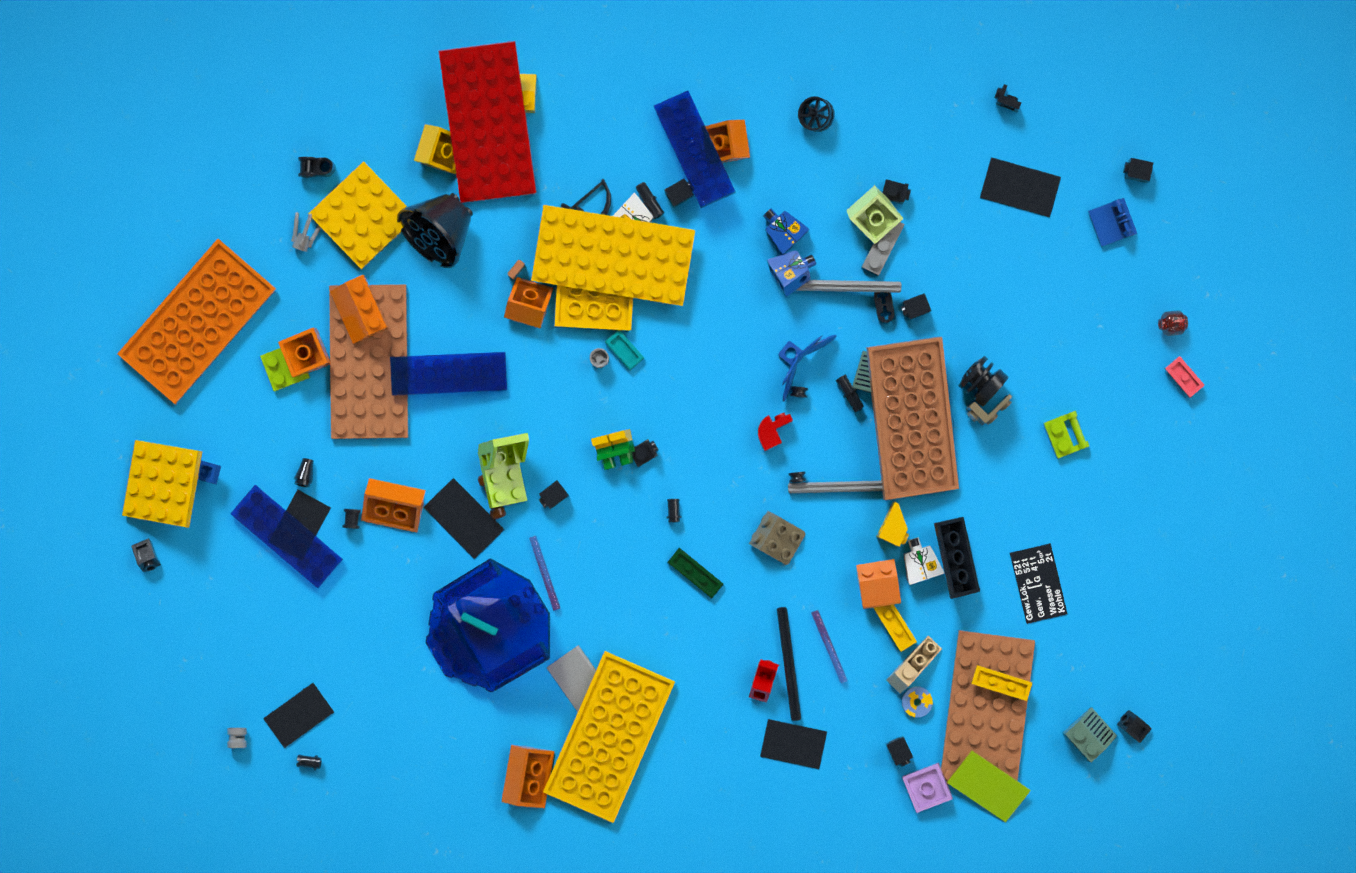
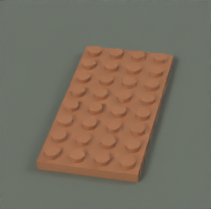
[329,284,408,439]
[866,337,959,500]
[941,630,1035,784]

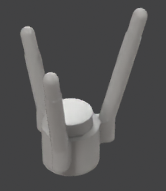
[291,212,321,252]

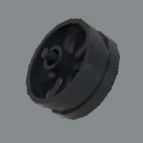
[798,96,835,132]

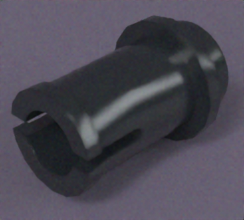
[666,499,682,522]
[296,755,322,771]

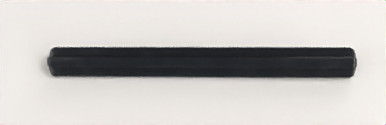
[777,607,801,721]

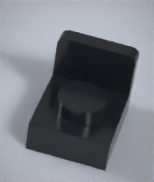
[994,84,1021,112]
[882,179,911,204]
[631,439,659,467]
[131,538,161,572]
[1117,710,1152,743]

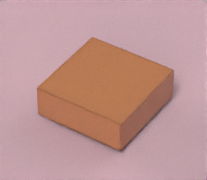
[508,260,526,280]

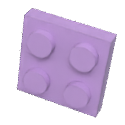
[902,762,953,813]

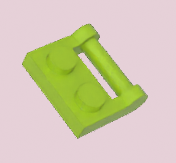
[1043,410,1090,459]

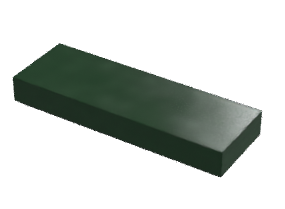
[668,547,724,598]

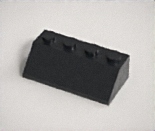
[934,517,980,599]

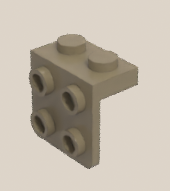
[966,394,1012,425]
[749,511,805,565]

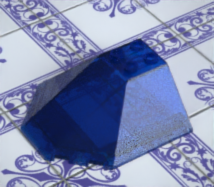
[426,558,550,692]

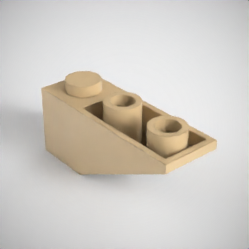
[886,636,942,693]

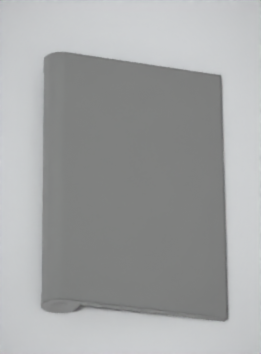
[547,645,596,712]

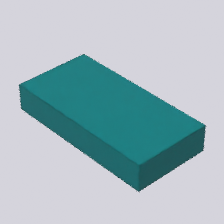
[605,330,644,371]
[460,612,498,636]

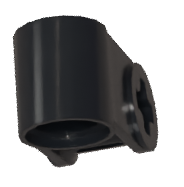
[298,157,336,178]

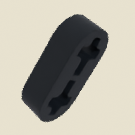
[874,292,894,323]

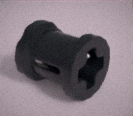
[342,509,361,529]

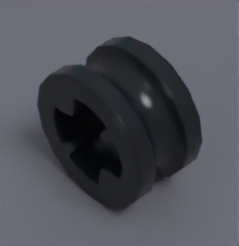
[790,386,808,398]
[788,471,806,483]

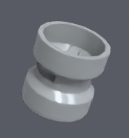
[590,348,609,368]
[227,728,247,748]

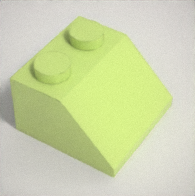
[846,185,903,244]

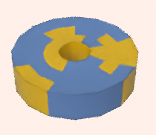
[902,687,933,717]

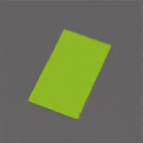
[947,751,1031,822]

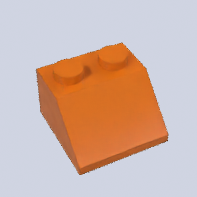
[702,120,750,165]
[504,277,553,328]
[278,327,331,378]
[856,559,901,609]

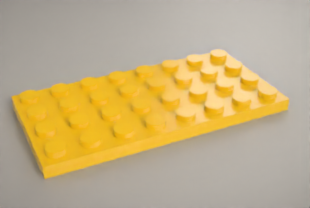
[531,205,695,306]
[543,651,675,823]

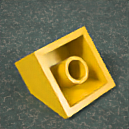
[414,124,456,174]
[876,502,909,547]

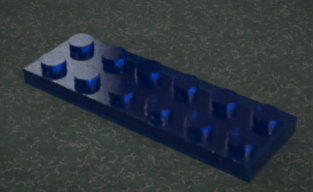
[654,90,736,208]
[390,352,507,396]
[230,485,343,588]

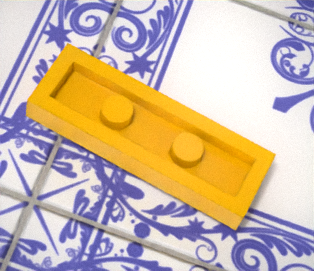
[874,605,917,652]
[971,665,1032,701]

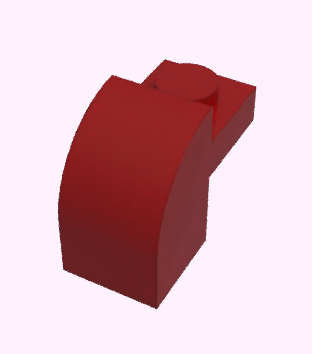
[758,412,793,451]
[749,659,779,703]

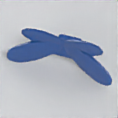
[778,335,837,402]

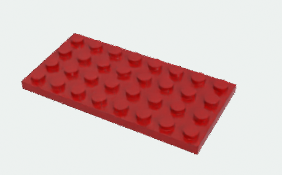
[438,41,537,203]

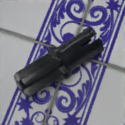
[636,182,665,219]
[835,374,864,412]

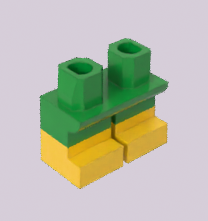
[591,429,635,470]

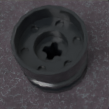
[958,355,1009,407]

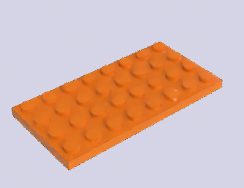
[117,239,276,404]

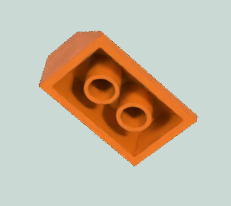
[330,275,389,344]
[361,478,426,533]
[501,745,554,808]

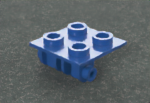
[1088,198,1137,247]

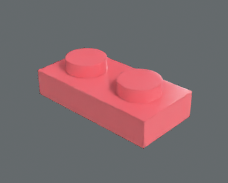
[1165,356,1204,398]

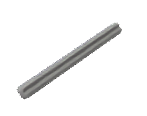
[795,280,902,293]
[788,481,882,493]

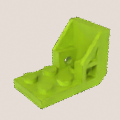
[478,433,529,509]

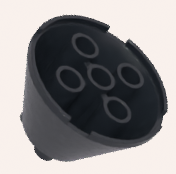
[397,193,473,268]

